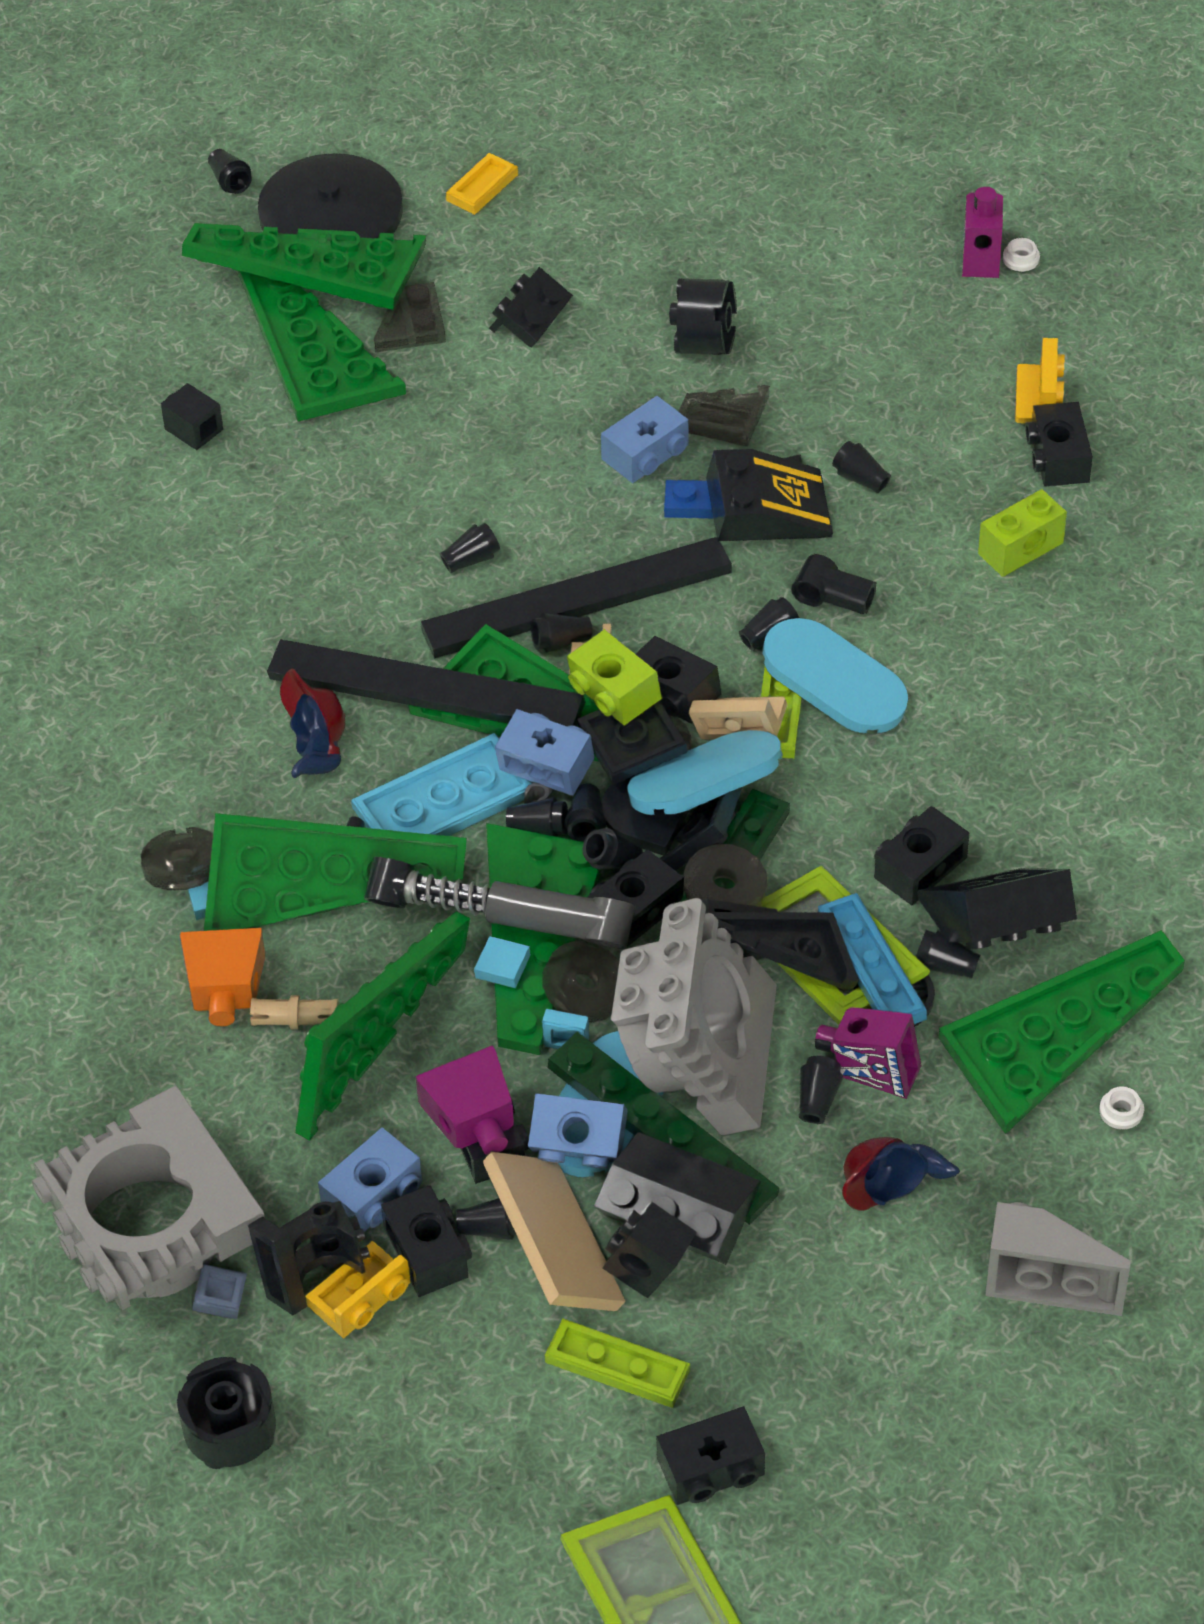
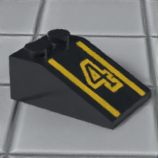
[706,449,833,542]

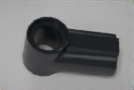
[791,554,877,614]

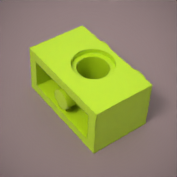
[978,489,1067,577]
[567,629,662,726]

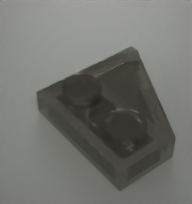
[374,282,446,353]
[678,385,770,447]

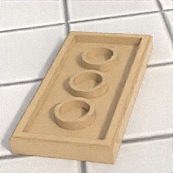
[483,1152,626,1311]

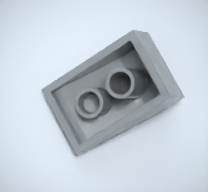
[985,1202,1131,1316]

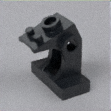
[248,1201,370,1316]

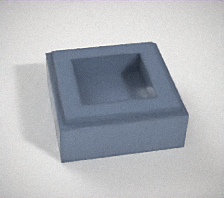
[192,1264,247,1319]

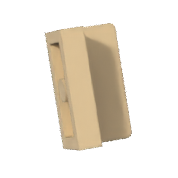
[689,697,787,740]

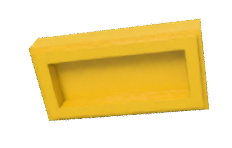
[446,153,518,215]

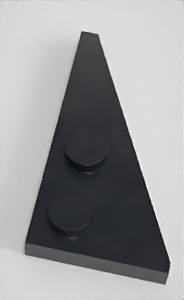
[660,787,743,871]
[705,912,859,991]

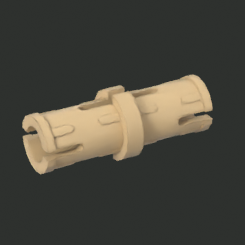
[250,995,339,1030]

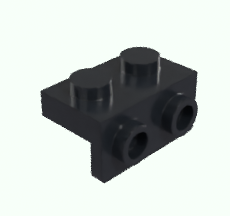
[489,267,573,348]

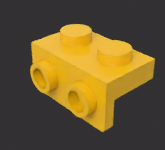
[1015,338,1065,424]
[305,1240,411,1339]

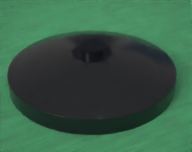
[258,153,403,238]

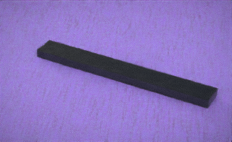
[421,537,732,658]
[267,639,586,727]

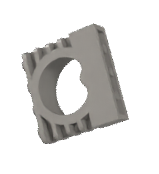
[611,898,777,1135]
[31,1085,265,1311]

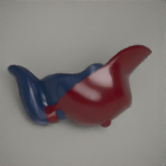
[280,668,346,778]
[842,1137,960,1211]

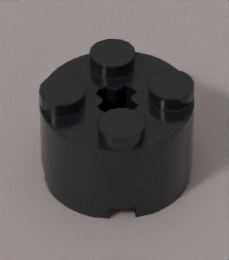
[669,278,737,355]
[177,1357,276,1469]

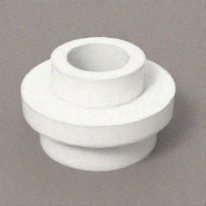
[1003,238,1040,272]
[1099,1087,1144,1129]

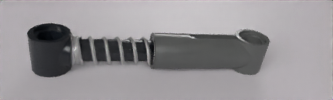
[364,857,635,949]

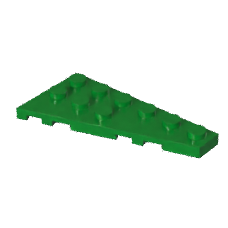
[486,823,602,1055]

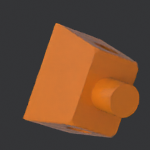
[180,928,265,1027]

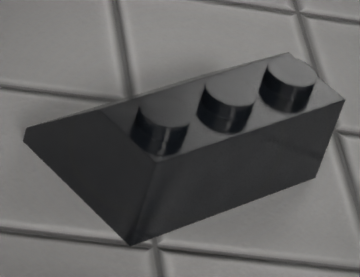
[917,868,1077,949]
[594,1132,761,1265]

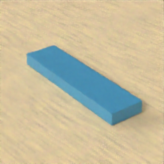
[818,893,927,1024]

